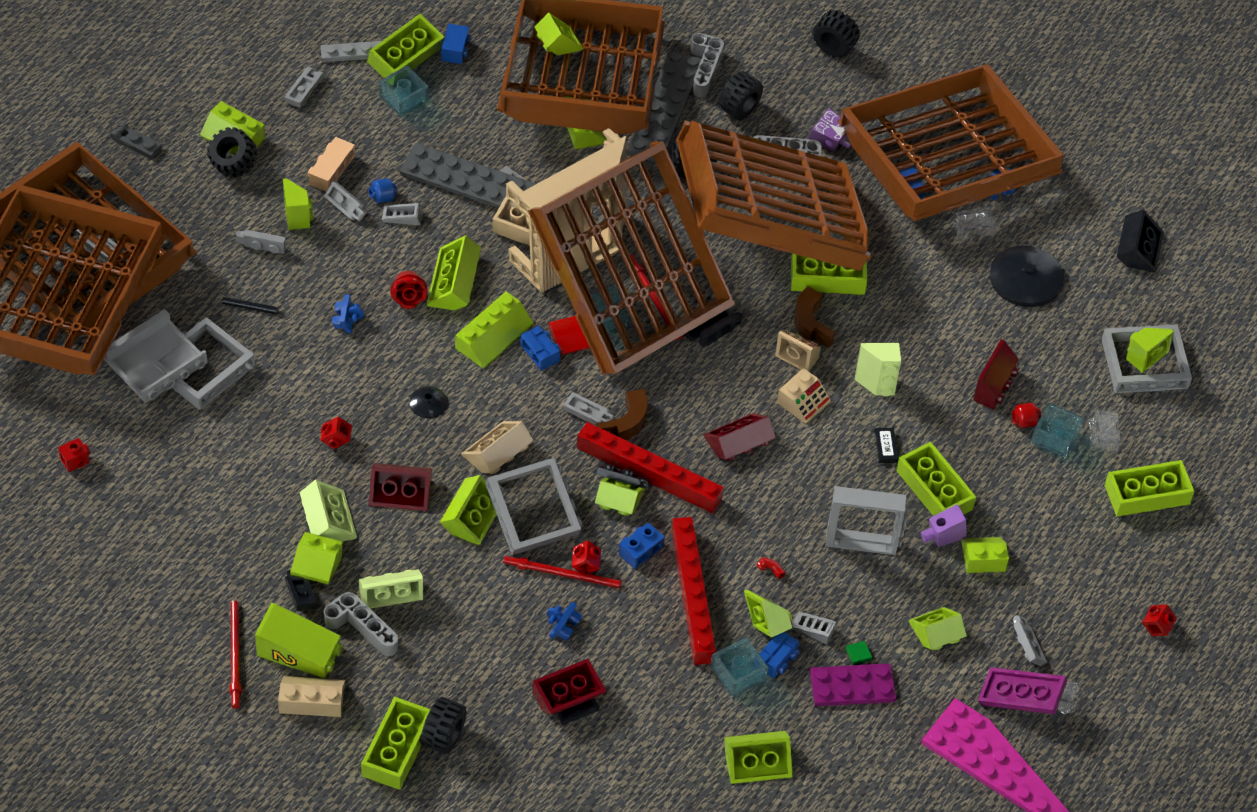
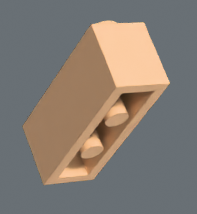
[308,137,355,191]

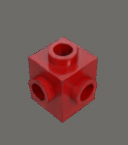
[320,416,352,449]
[58,438,91,473]
[572,540,601,574]
[1142,604,1177,636]

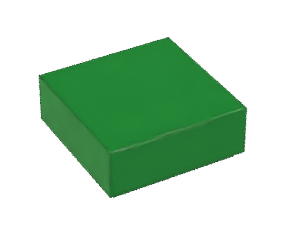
[845,641,872,665]

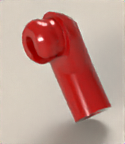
[757,557,786,579]

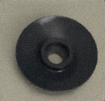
[409,386,448,418]

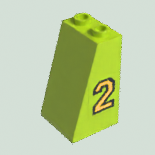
[255,602,343,678]

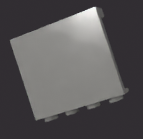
[104,309,208,403]

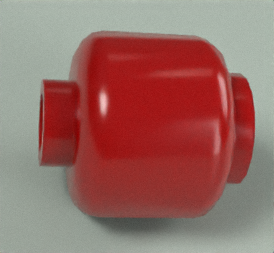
[1012,403,1041,429]

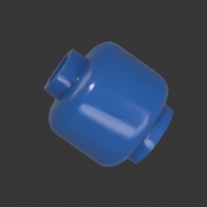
[369,178,397,203]

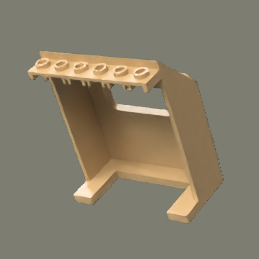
[506,128,627,293]

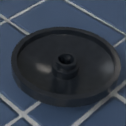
[990,246,1064,307]

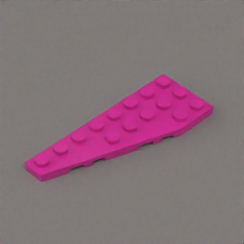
[921,698,1069,812]

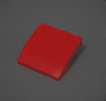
[548,316,590,356]

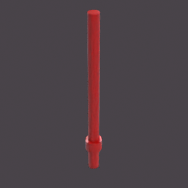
[630,254,683,340]
[503,556,621,589]
[229,601,242,709]

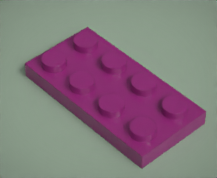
[809,663,896,706]
[978,667,1067,714]

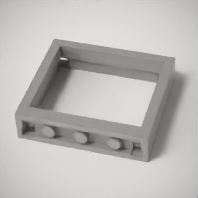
[150,317,255,410]
[1102,324,1192,393]
[486,458,582,556]
[825,486,909,555]

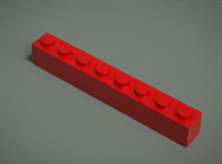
[577,422,724,513]
[671,517,716,665]

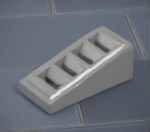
[382,203,423,225]
[792,612,836,644]

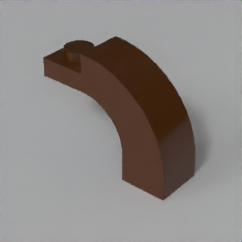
[794,286,835,348]
[596,389,648,440]

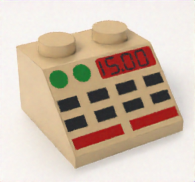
[775,330,821,371]
[777,368,831,424]

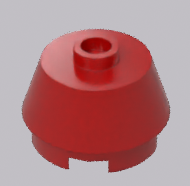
[390,271,428,309]

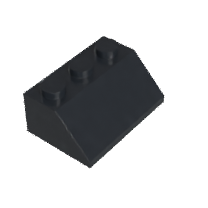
[1117,209,1164,273]

